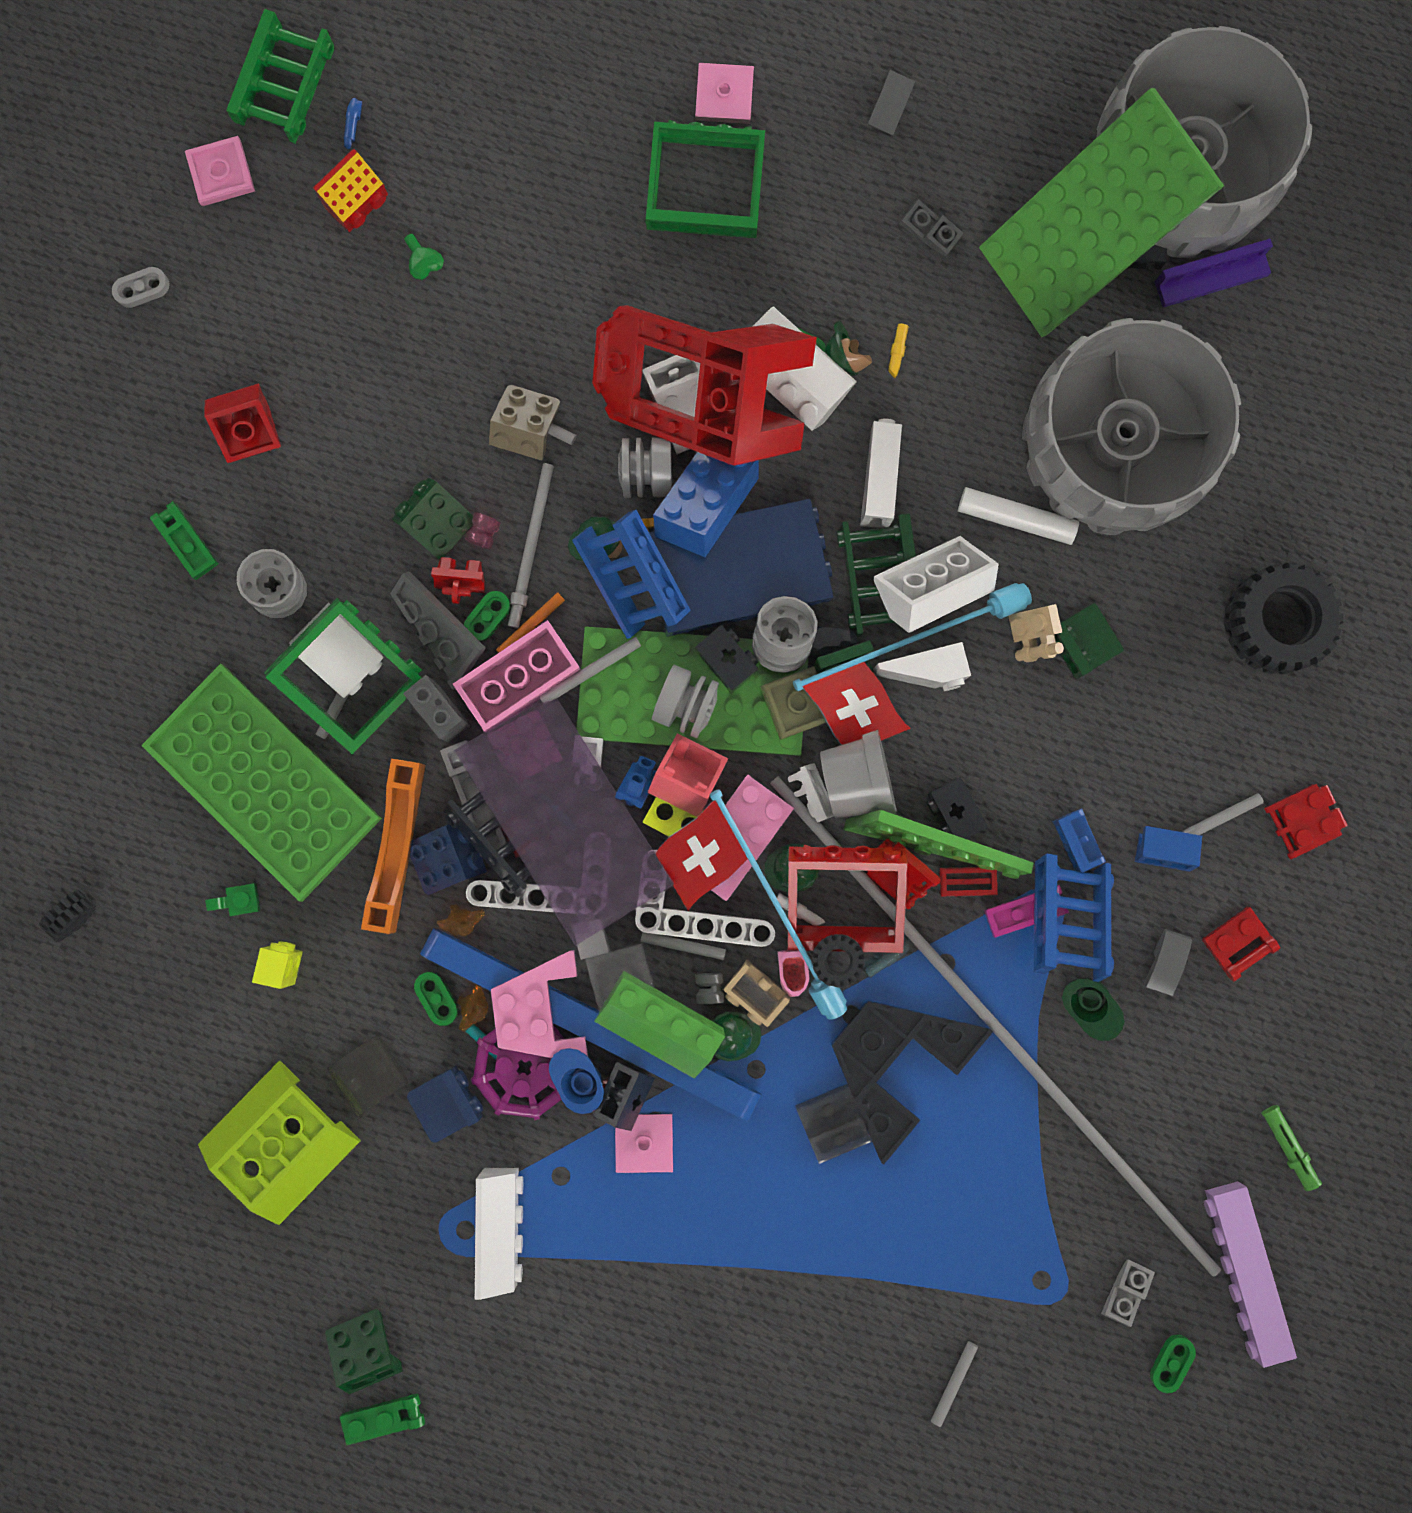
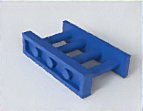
[572,510,691,639]
[1033,854,1114,982]

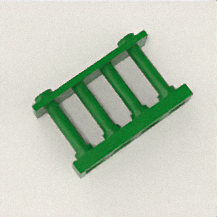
[226,9,334,144]

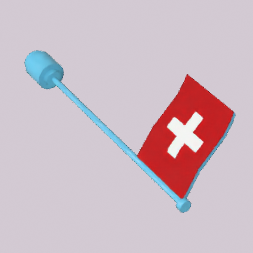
[793,583,1032,745]
[656,789,847,1020]

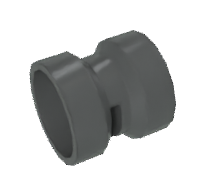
[695,973,724,1004]

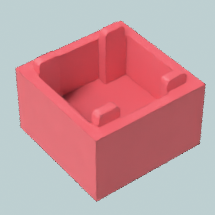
[648,733,728,817]

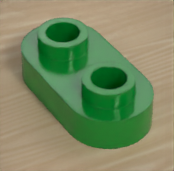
[464,591,511,642]
[414,971,459,1026]
[1150,1334,1196,1393]

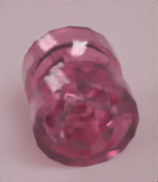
[465,513,501,550]

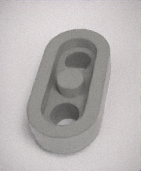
[112,267,169,308]

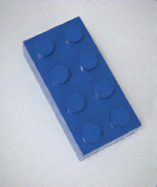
[653,452,759,557]

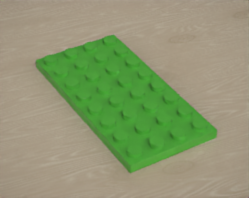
[979,88,1224,337]
[576,627,808,756]
[141,664,382,902]

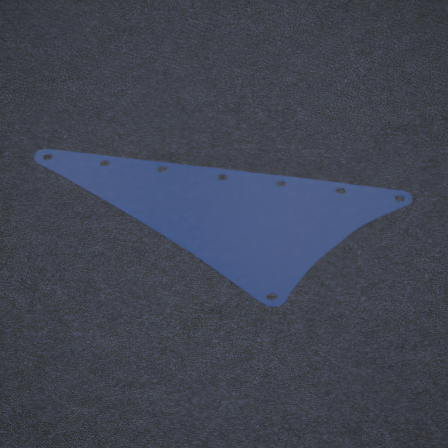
[438,889,1069,1305]

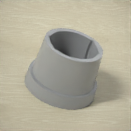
[820,730,897,819]

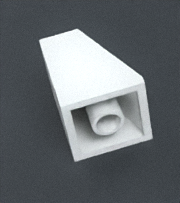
[289,603,384,698]

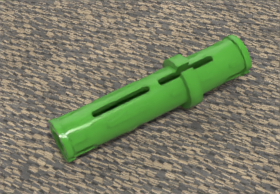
[1261,1105,1322,1191]

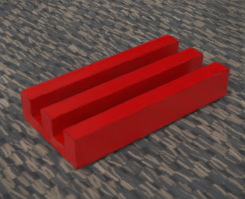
[939,867,998,896]

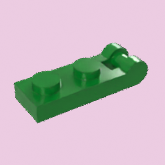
[150,501,219,580]
[340,1394,426,1446]

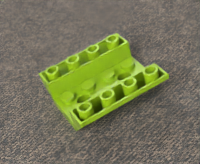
[198,1061,361,1225]

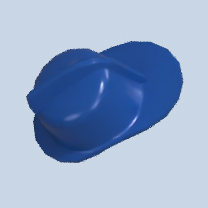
[549,1048,604,1114]

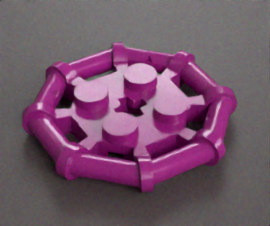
[471,1023,564,1121]

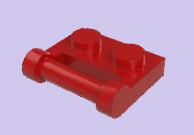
[1202,907,1280,982]

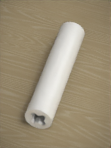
[958,487,1079,545]

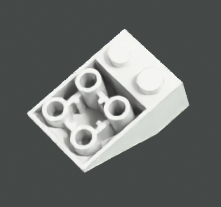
[642,355,700,455]

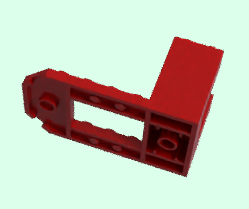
[592,305,817,466]

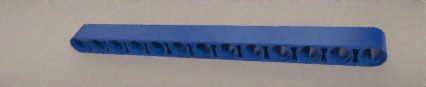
[420,928,762,1121]

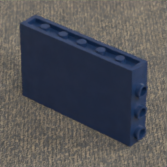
[649,499,834,637]

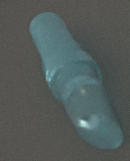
[864,939,910,978]

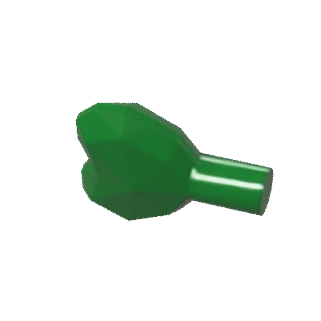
[404,234,444,280]

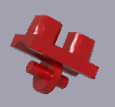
[431,557,486,604]

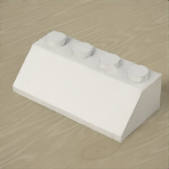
[753,307,857,431]
[874,536,999,633]
[475,1168,523,1300]

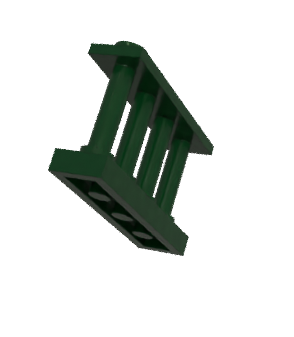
[836,514,925,637]

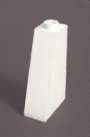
[860,419,902,529]

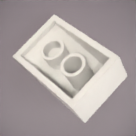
[873,642,971,691]

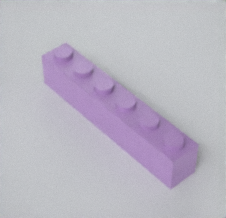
[1204,1181,1297,1368]

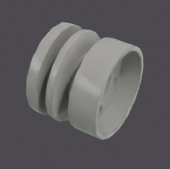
[618,437,672,498]
[237,549,307,618]
[752,596,818,673]
[651,665,719,738]

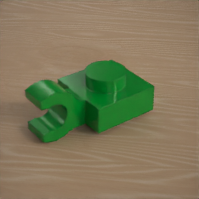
[205,883,260,916]

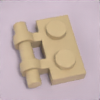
[1009,604,1063,662]

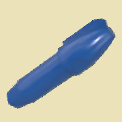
[344,98,362,150]

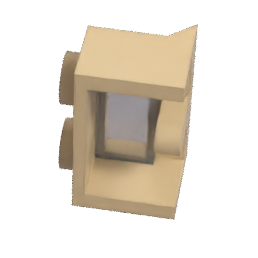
[723,960,790,1027]

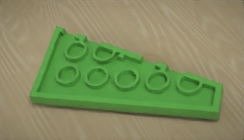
[843,810,1034,879]

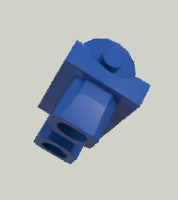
[615,756,656,809]

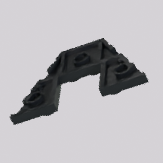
[831,1000,993,1165]

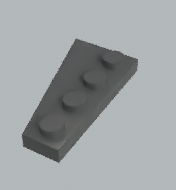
[390,572,486,690]

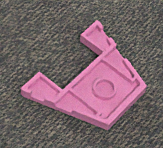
[491,950,588,1058]

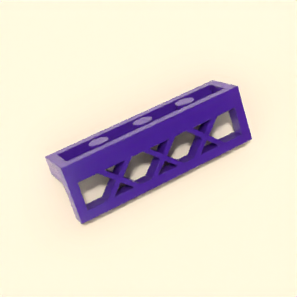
[1155,239,1273,308]

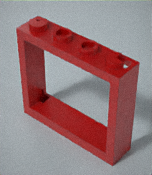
[788,845,907,953]

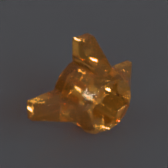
[437,904,485,937]
[457,984,488,1032]

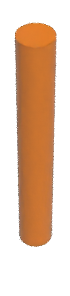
[496,592,565,652]

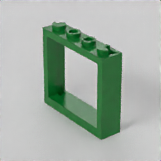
[646,120,765,238]
[264,598,422,754]

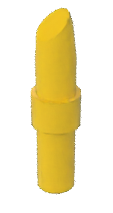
[888,324,909,378]

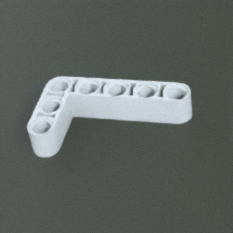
[466,832,612,915]
[635,850,775,947]

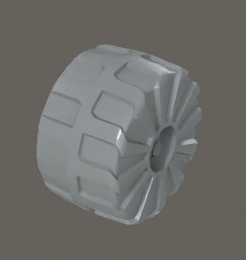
[1096,26,1312,258]
[1022,318,1241,535]

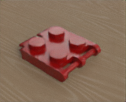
[1264,784,1348,859]
[866,839,940,909]

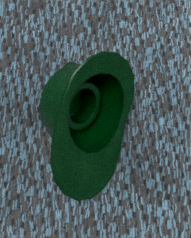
[1062,978,1125,1041]

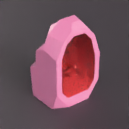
[777,950,809,997]

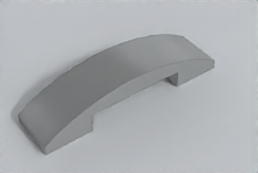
[440,740,507,856]

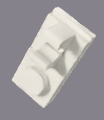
[788,763,834,823]

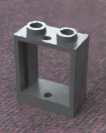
[403,675,472,743]

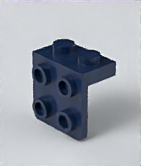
[410,825,487,895]
[407,1066,484,1143]

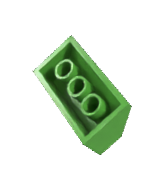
[594,971,725,1079]

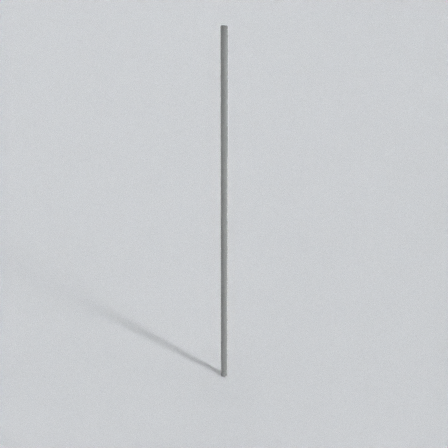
[770,776,1221,1276]

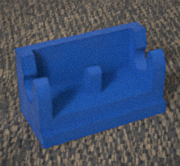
[1052,808,1106,873]
[1135,826,1202,872]

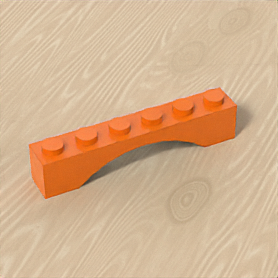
[361,758,426,934]

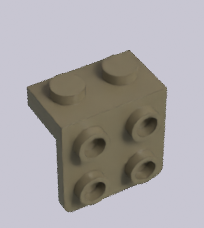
[489,385,560,460]

